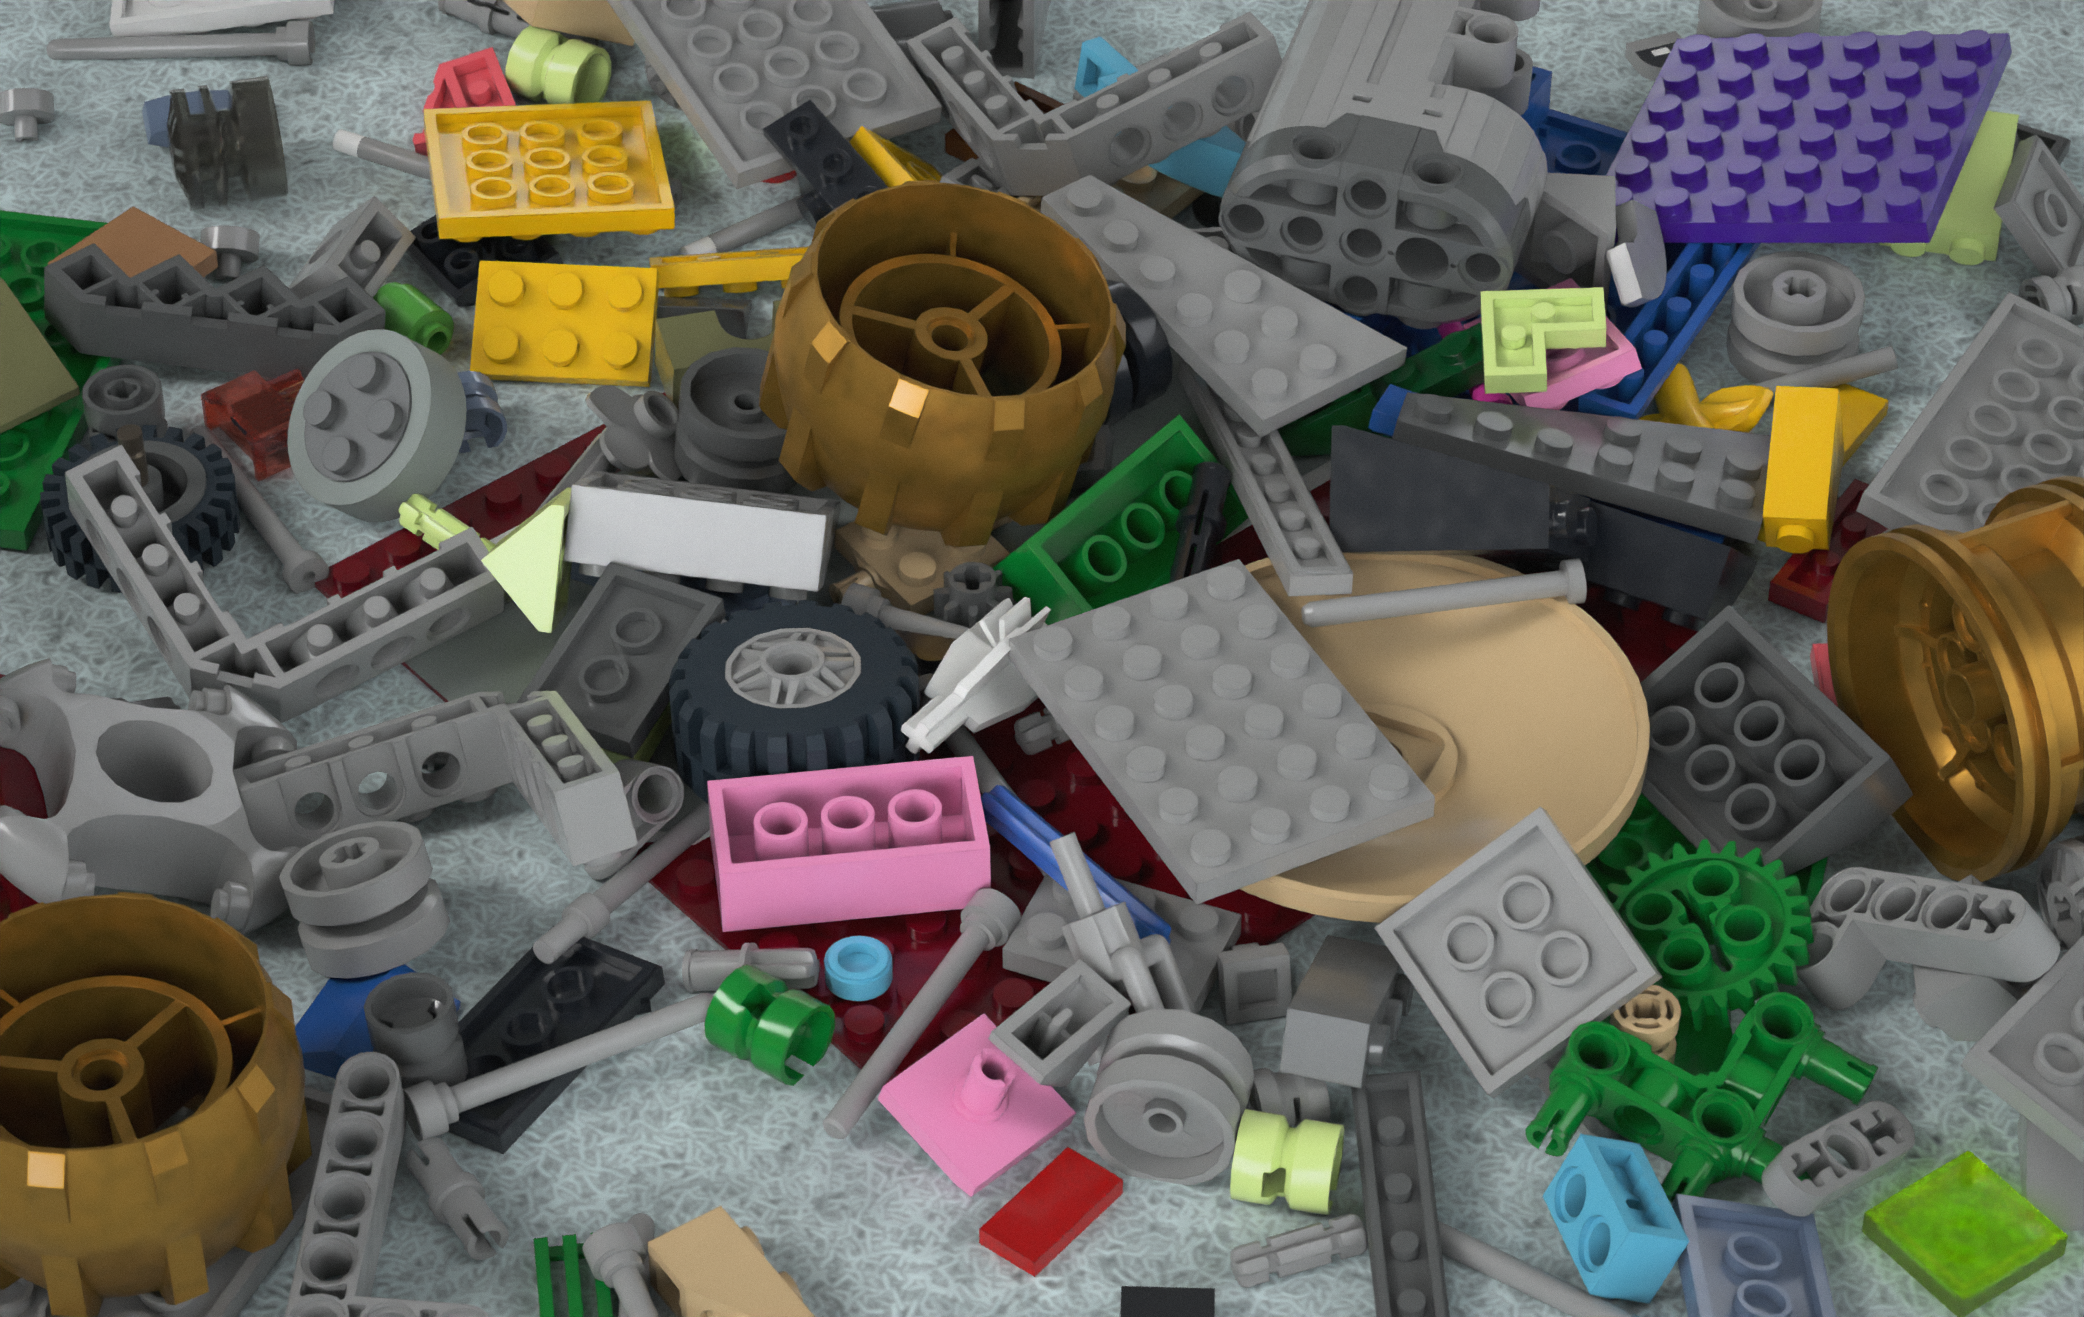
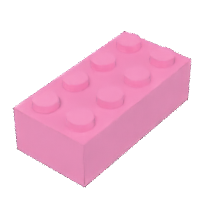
[707,756,991,932]

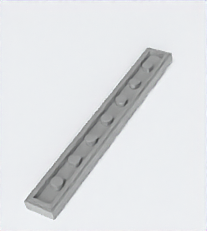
[1178,358,1353,596]

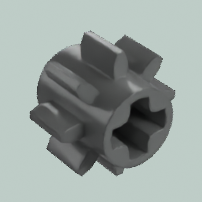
[934,562,1013,628]

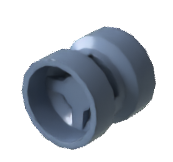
[457,370,507,453]

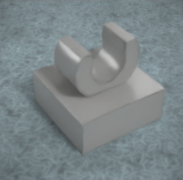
[1217,942,1292,1025]

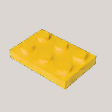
[470,260,660,387]

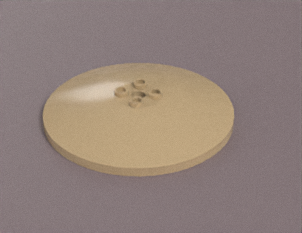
[1240,553,1650,923]

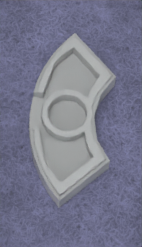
[1606,200,1667,307]

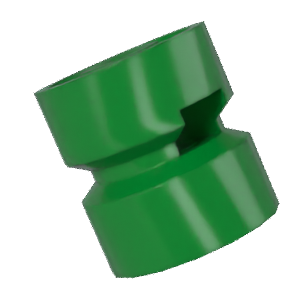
[704,964,835,1086]

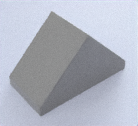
[988,959,1131,1087]

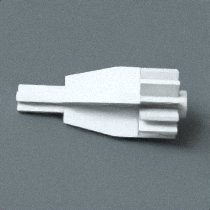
[901,597,1051,754]

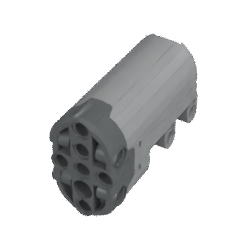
[1218,0,1547,329]

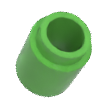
[373,282,454,355]

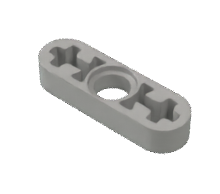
[1762,1101,1915,1217]

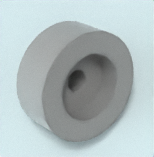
[0,88,54,142]
[200,226,260,280]

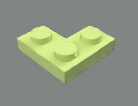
[1481,287,1606,394]

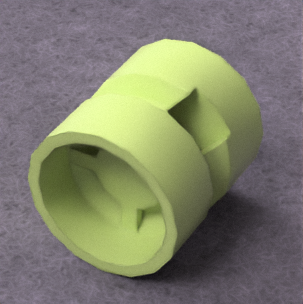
[505,25,612,104]
[1230,1109,1344,1215]

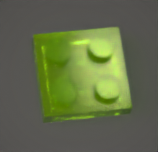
[1862,1150,2068,1317]

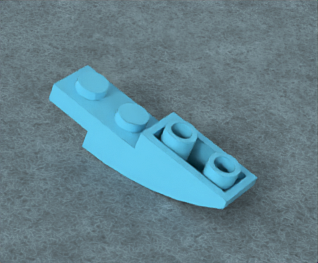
[1074,36,1246,198]

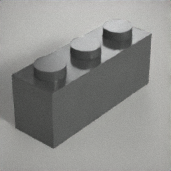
[1279,935,1414,1088]

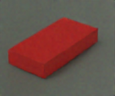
[979,1147,1123,1277]

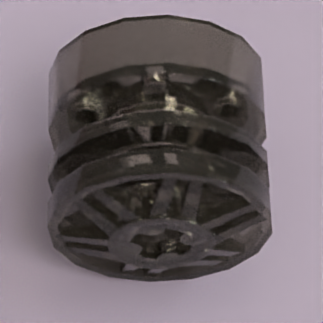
[166,76,288,211]

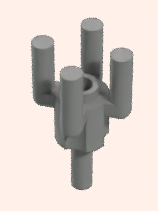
[1049,832,1197,1066]

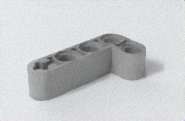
[1796,867,2060,1010]

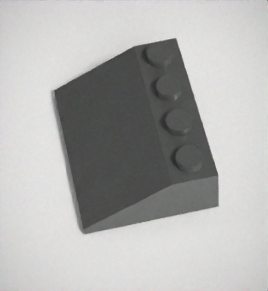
[1640,605,1914,877]

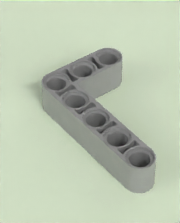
[285,1052,490,1317]

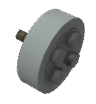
[287,329,467,522]

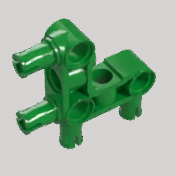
[1525,992,1879,1204]

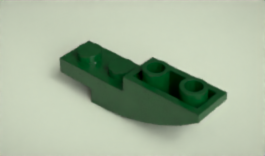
[1277,322,1484,456]

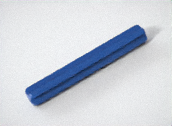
[981,785,1172,944]

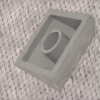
[1514,173,1616,315]

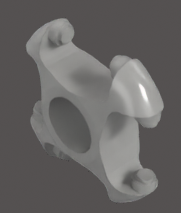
[0,658,302,935]

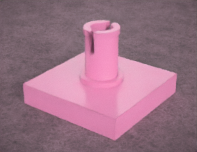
[878,1013,1076,1197]

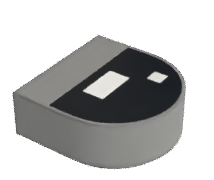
[1625,31,1682,81]

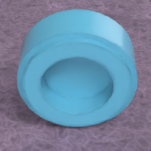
[824,936,893,1001]

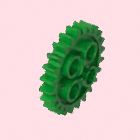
[1606,839,1814,1031]

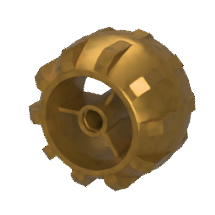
[759,180,1126,547]
[0,892,312,1317]

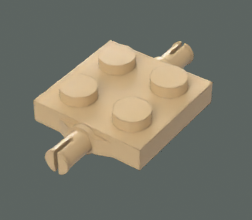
[829,516,1013,615]

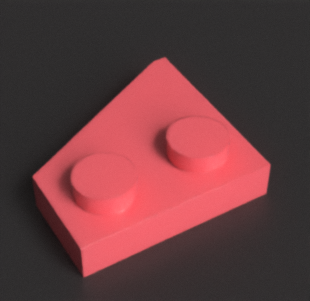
[412,47,516,156]

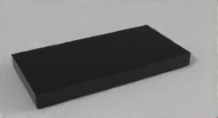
[448,925,665,1154]

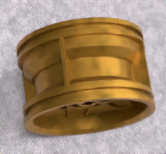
[1827,476,2084,882]

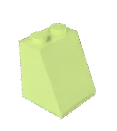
[1879,111,2019,265]

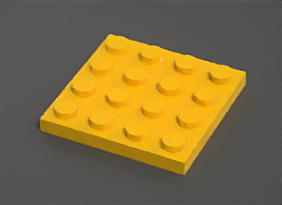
[423,100,675,243]

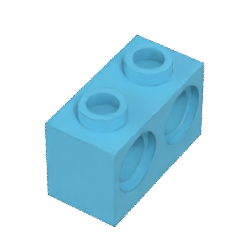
[1543,1134,1689,1304]

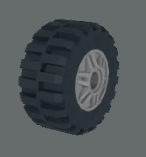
[669,600,920,805]

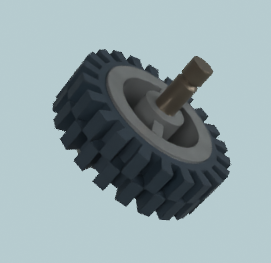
[40,424,241,593]

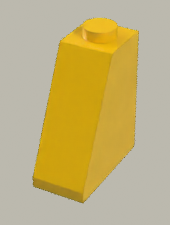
[1763,386,1844,553]

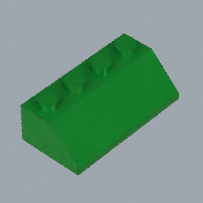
[992,414,1249,625]

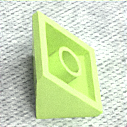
[481,487,572,633]

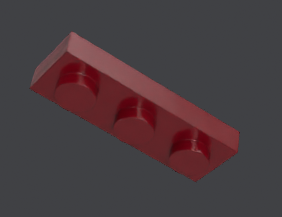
[1768,479,1888,623]

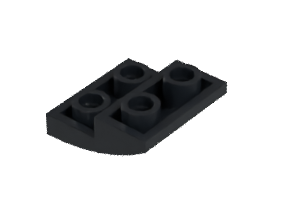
[406,215,563,307]

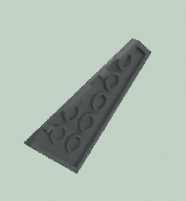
[1392,392,1771,544]

